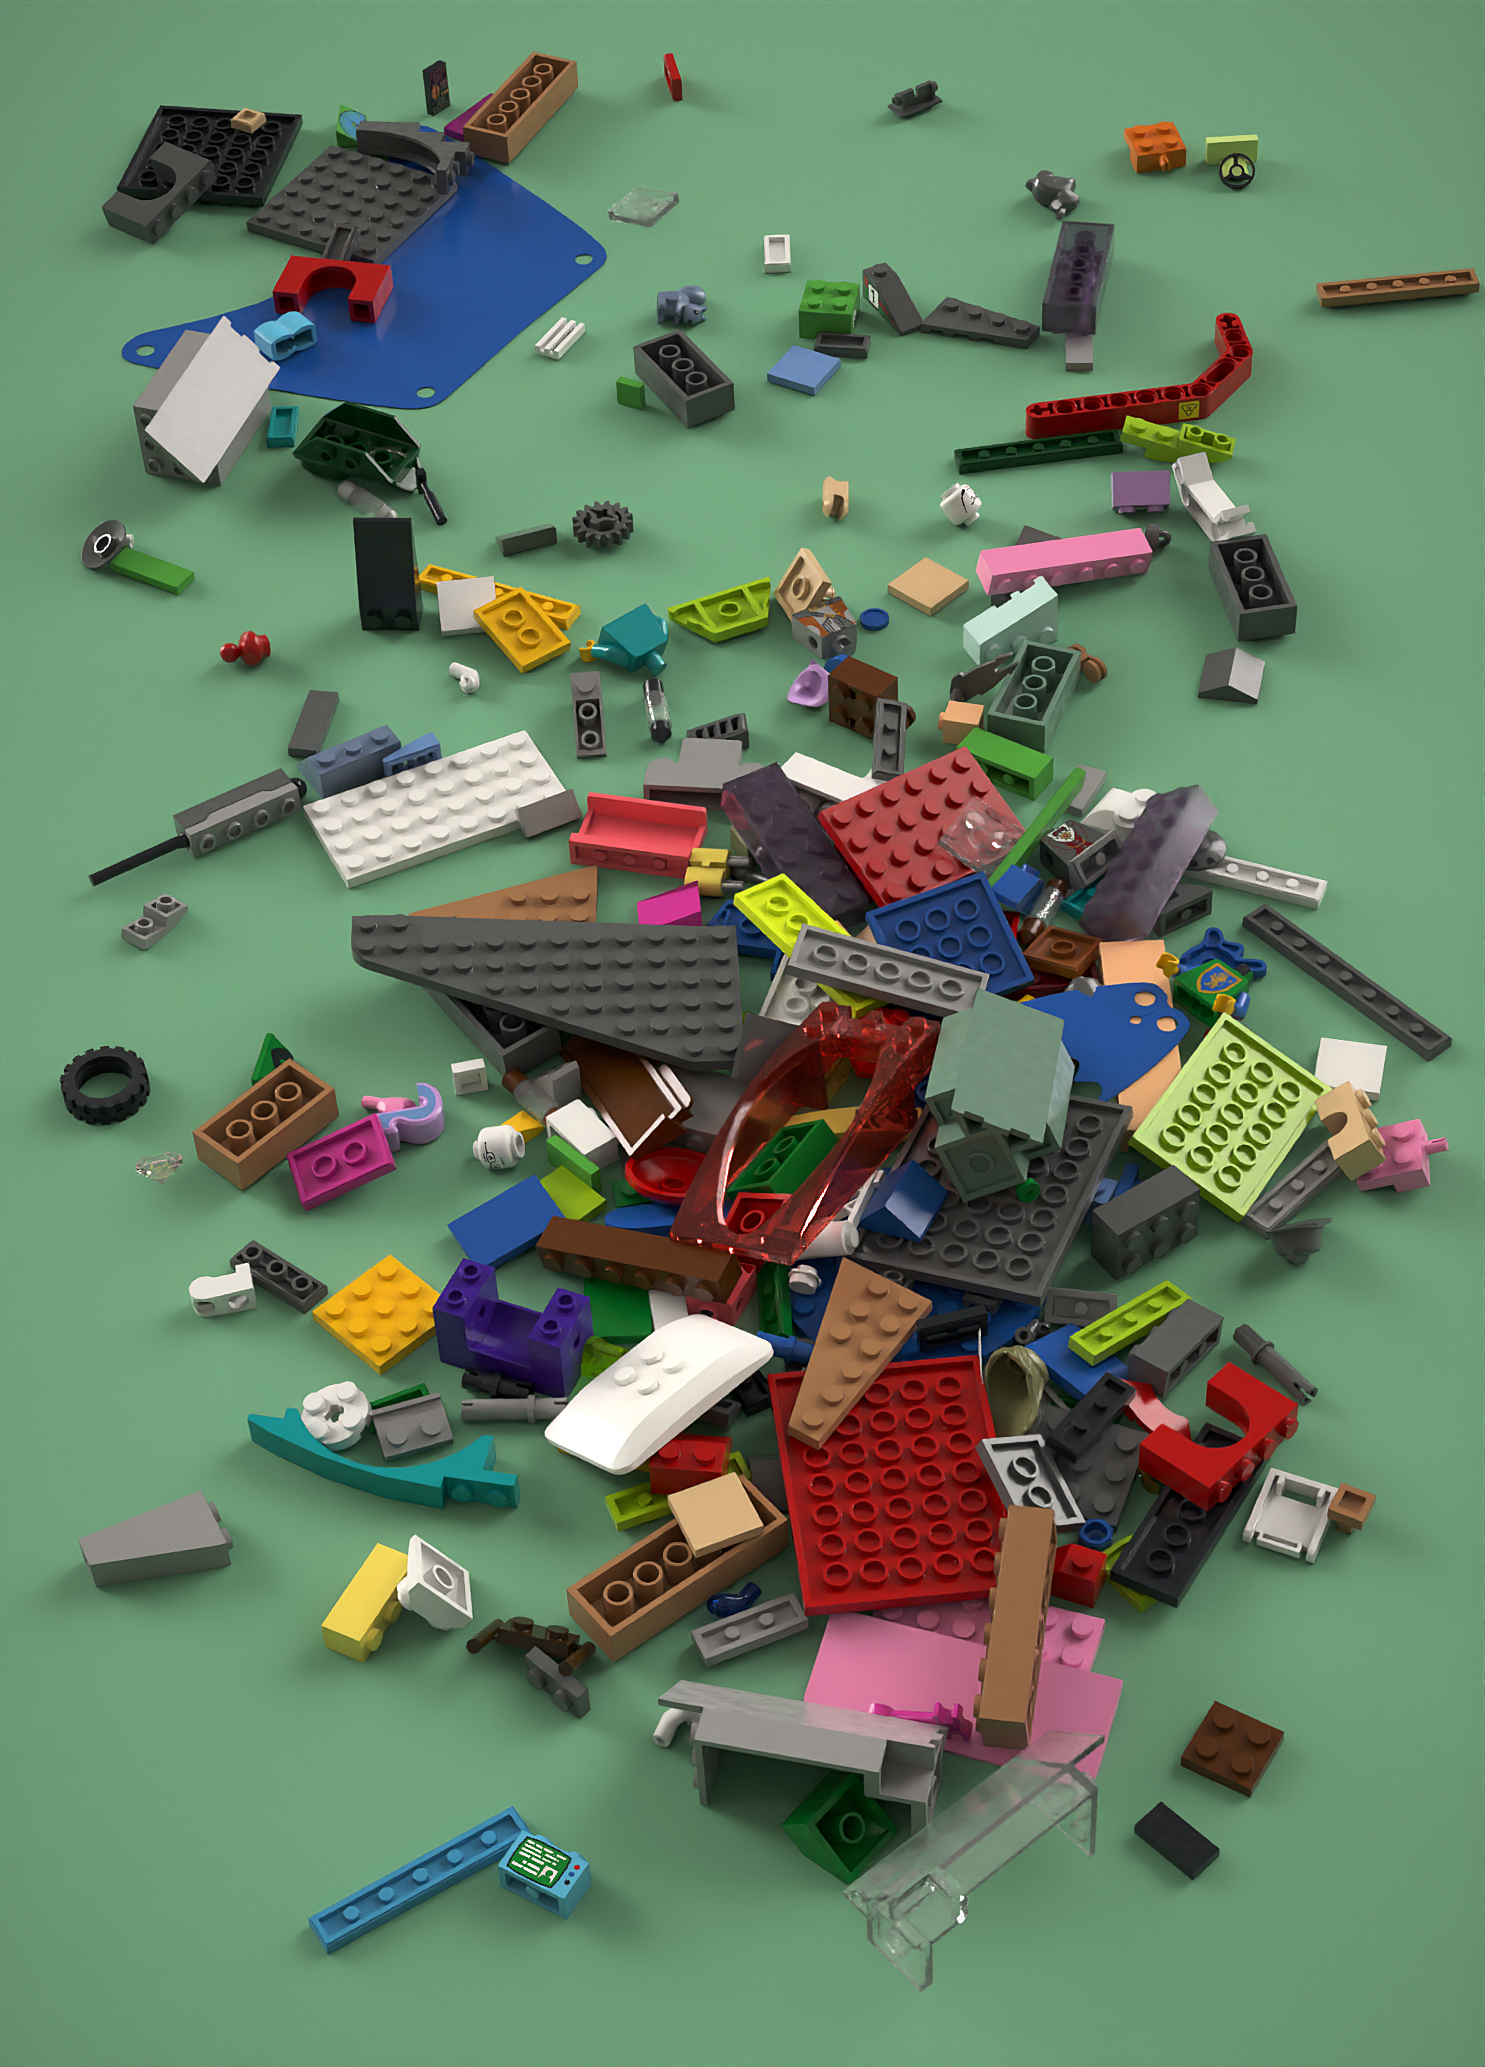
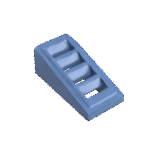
[382,732,442,778]

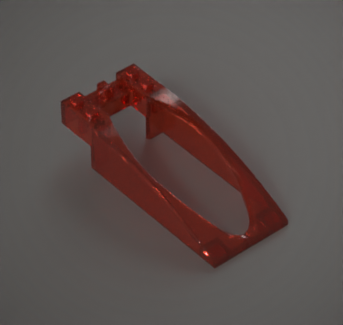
[669,1002,940,1266]

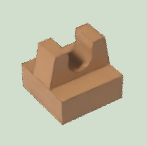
[1327,1483,1376,1535]

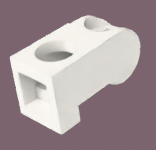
[189,1263,258,1317]

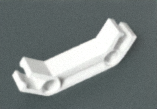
[1172,452,1256,542]

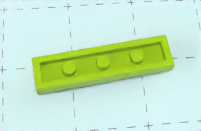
[1068,1280,1192,1366]
[605,1451,752,1532]

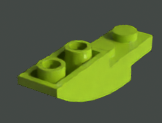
[1120,416,1236,464]

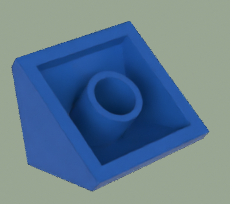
[858,1159,948,1243]

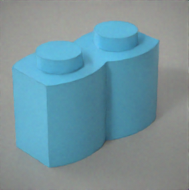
[254,311,318,361]

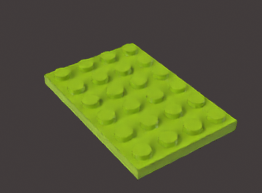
[1128,1012,1332,1223]

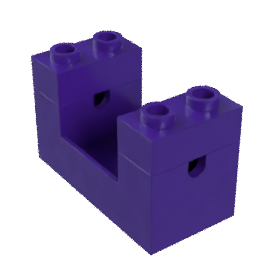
[432,1258,596,1398]

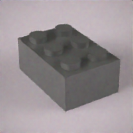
[1091,1165,1200,1281]

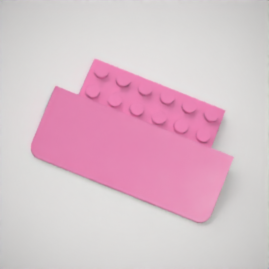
[804,1599,1123,1786]

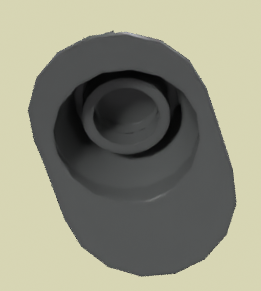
[1265,1218,1332,1263]

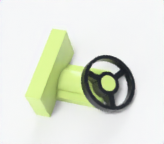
[1205,134,1258,189]

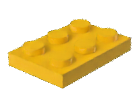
[473,586,571,674]

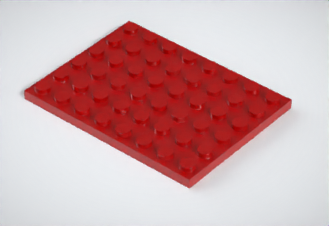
[767,1355,1008,1617]

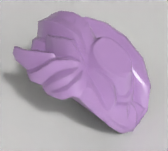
[787,659,829,708]

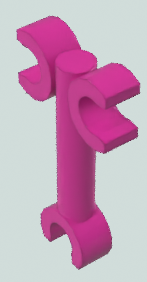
[869,1702,973,1741]

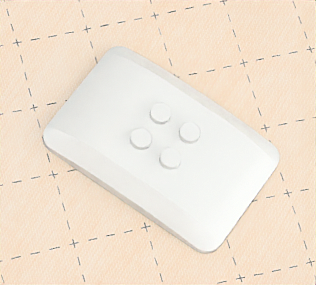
[545,1314,774,1475]

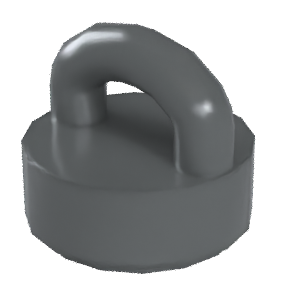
[1145,524,1172,553]

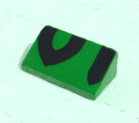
[251,1033,294,1086]

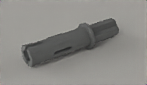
[1232,1324,1318,1406]

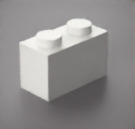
[546,1099,619,1169]

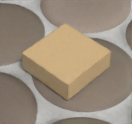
[230,108,266,134]

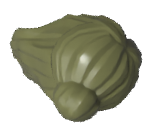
[984,1345,1049,1438]

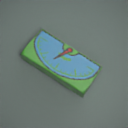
[336,105,367,147]

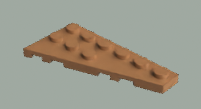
[409,864,598,923]
[788,1257,932,1450]

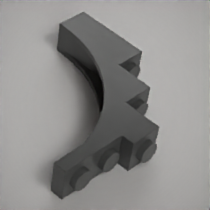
[356,121,475,195]

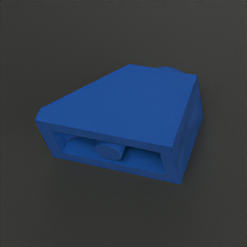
[992,863,1046,915]

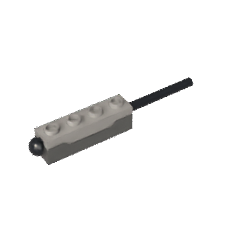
[89,768,307,886]

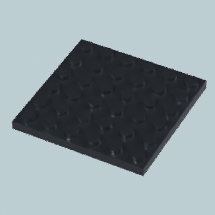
[117,105,303,207]

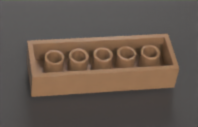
[463,52,578,163]
[566,1474,789,1663]
[973,1505,1057,1751]

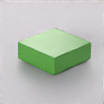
[616,376,646,410]

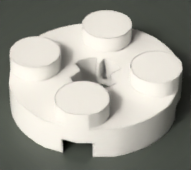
[301,1381,372,1451]

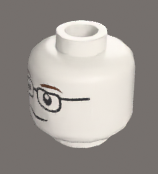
[473,1125,525,1170]

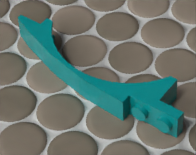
[247,1407,520,1510]

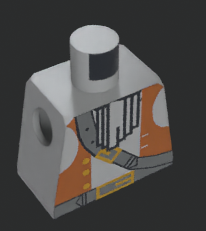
[791,596,857,659]

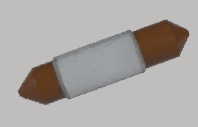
[1017,878,1068,946]
[502,1068,561,1127]

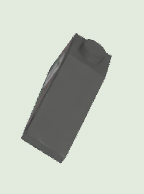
[862,262,923,336]

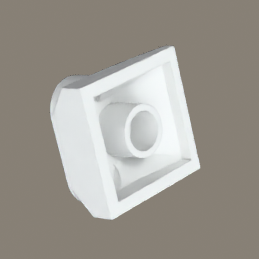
[1080,788,1165,850]
[397,1535,473,1631]

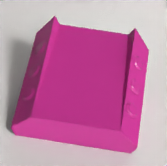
[637,880,703,926]

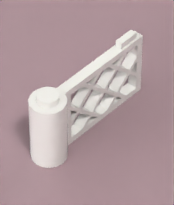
[778,1166,886,1261]

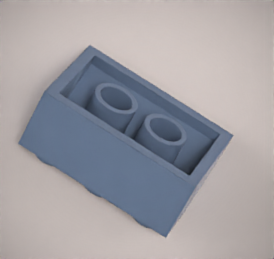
[297,725,404,799]

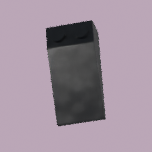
[353,517,423,631]

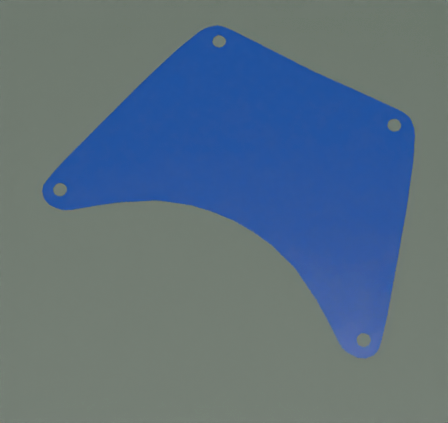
[121,125,607,409]

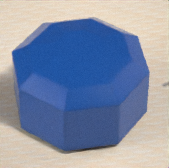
[1078,1518,1113,1552]

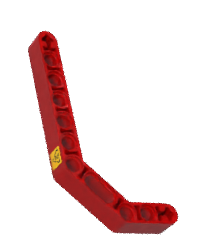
[1025,313,1253,439]

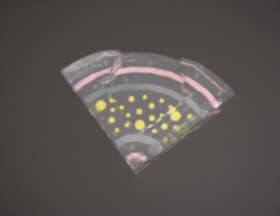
[135,1152,183,1184]

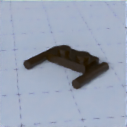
[466,1616,596,1677]

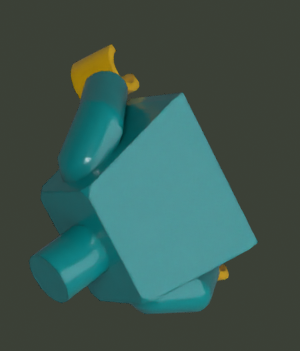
[578,603,669,676]

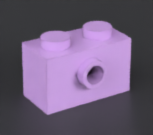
[1111,470,1170,514]

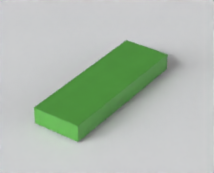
[109,547,195,595]

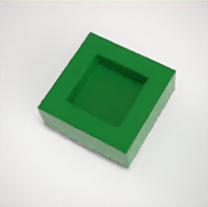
[611,1180,651,1209]

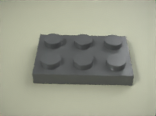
[976,1434,1086,1533]

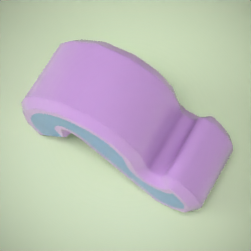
[377,1083,445,1152]

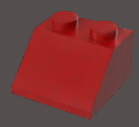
[649,1433,733,1495]

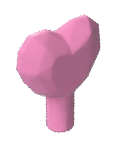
[361,1096,416,1113]

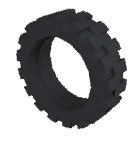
[60,1046,150,1125]

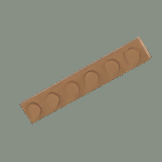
[1316,268,1480,308]

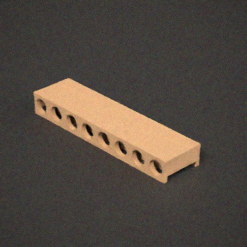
[1099,940,1181,1152]

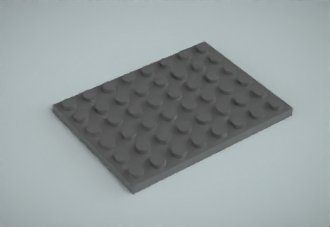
[845,1095,1133,1307]

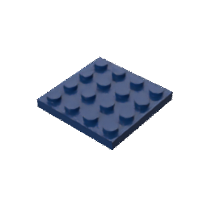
[865,871,1035,1025]

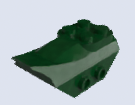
[293,401,427,493]

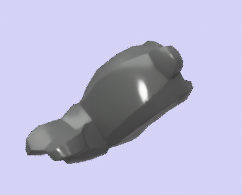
[1025,170,1080,220]

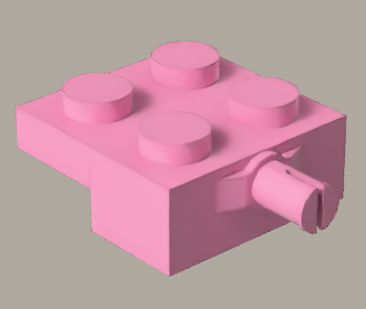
[1356,1119,1449,1193]

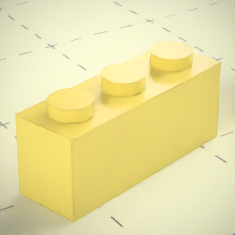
[321,1543,408,1663]

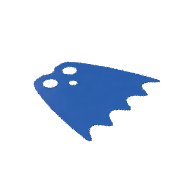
[1020,982,1190,1101]

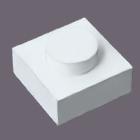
[451,1058,488,1096]

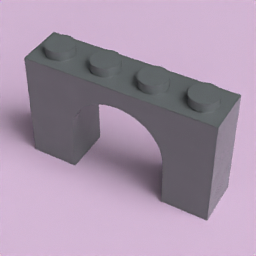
[101,142,217,245]

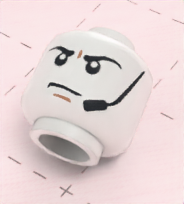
[940,483,982,526]

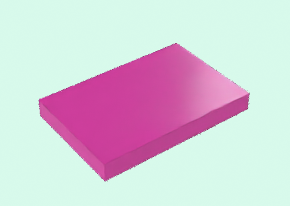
[286,1113,397,1211]

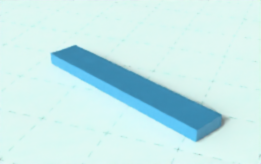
[308,1806,532,1955]

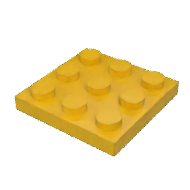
[312,1255,440,1375]

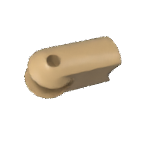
[822,476,849,521]

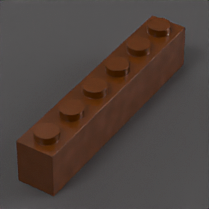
[536,1216,743,1304]

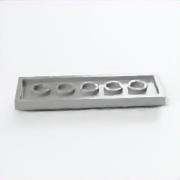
[786,923,990,1017]

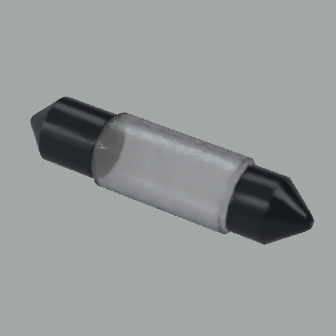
[643,678,672,743]

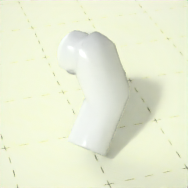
[448,662,480,693]

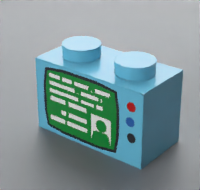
[497,1830,592,1920]

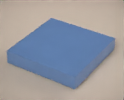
[767,345,841,396]

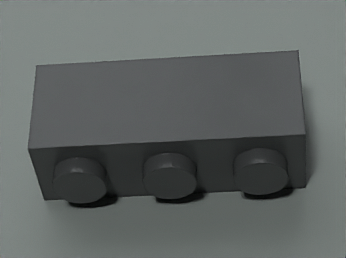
[1127,1299,1224,1398]

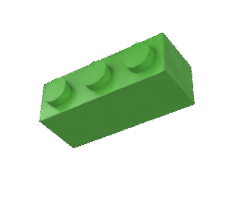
[956,727,1053,801]

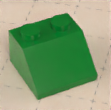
[781,1772,898,1885]

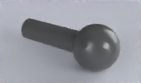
[730,865,773,885]

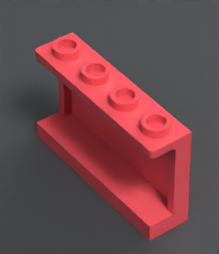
[569,792,708,879]

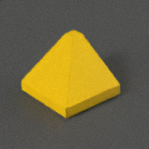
[500,1110,545,1144]

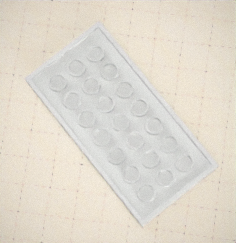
[303,730,566,889]

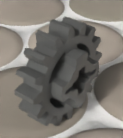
[572,501,634,549]

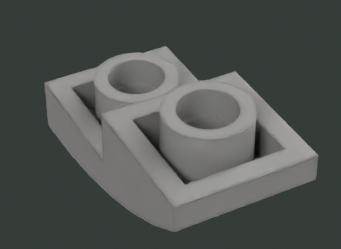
[121,894,188,950]

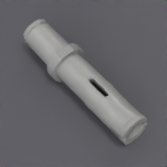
[461,1395,569,1423]

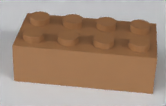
[192,1058,339,1190]

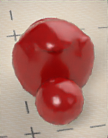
[220,631,271,666]

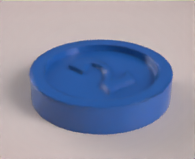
[860,608,889,631]

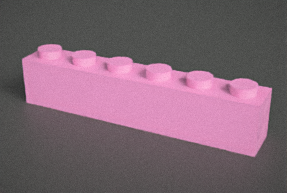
[976,528,1153,596]

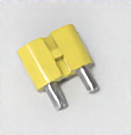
[684,848,751,897]

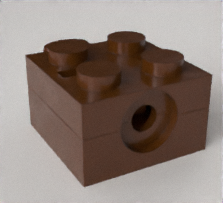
[828,656,916,740]

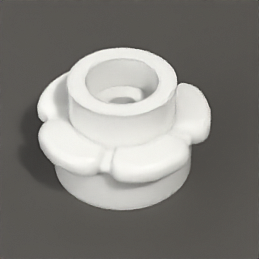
[788,1265,822,1295]

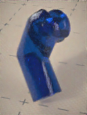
[707,1582,762,1618]

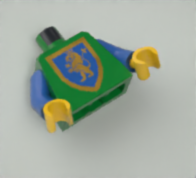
[1155,952,1253,1029]

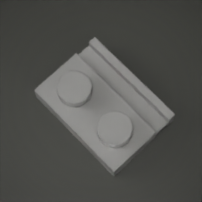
[371,1392,454,1462]

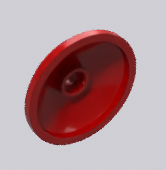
[625,1147,726,1207]

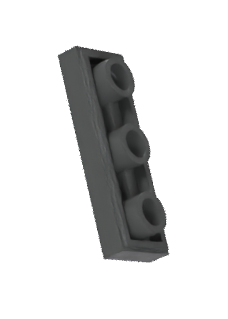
[229,1240,328,1314]

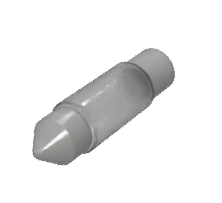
[337,480,397,518]

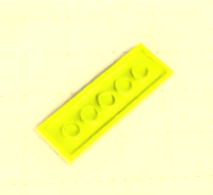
[733,873,889,1020]

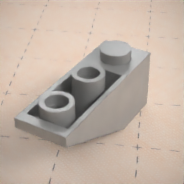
[570,671,607,758]

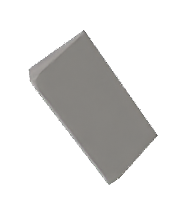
[1069,829,1127,889]

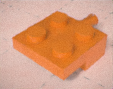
[1124,121,1187,173]

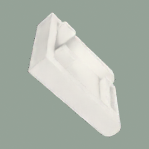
[1242,1468,1338,1563]

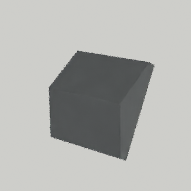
[1198,647,1265,704]

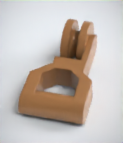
[1067,643,1107,683]

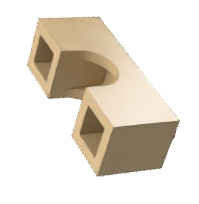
[1315,1080,1386,1181]

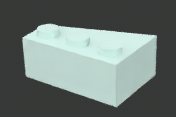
[963,576,1058,665]

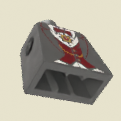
[1040,820,1105,889]

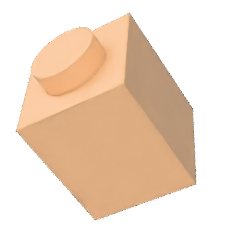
[938,701,984,745]

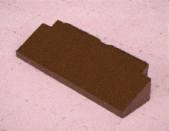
[559,1034,694,1161]

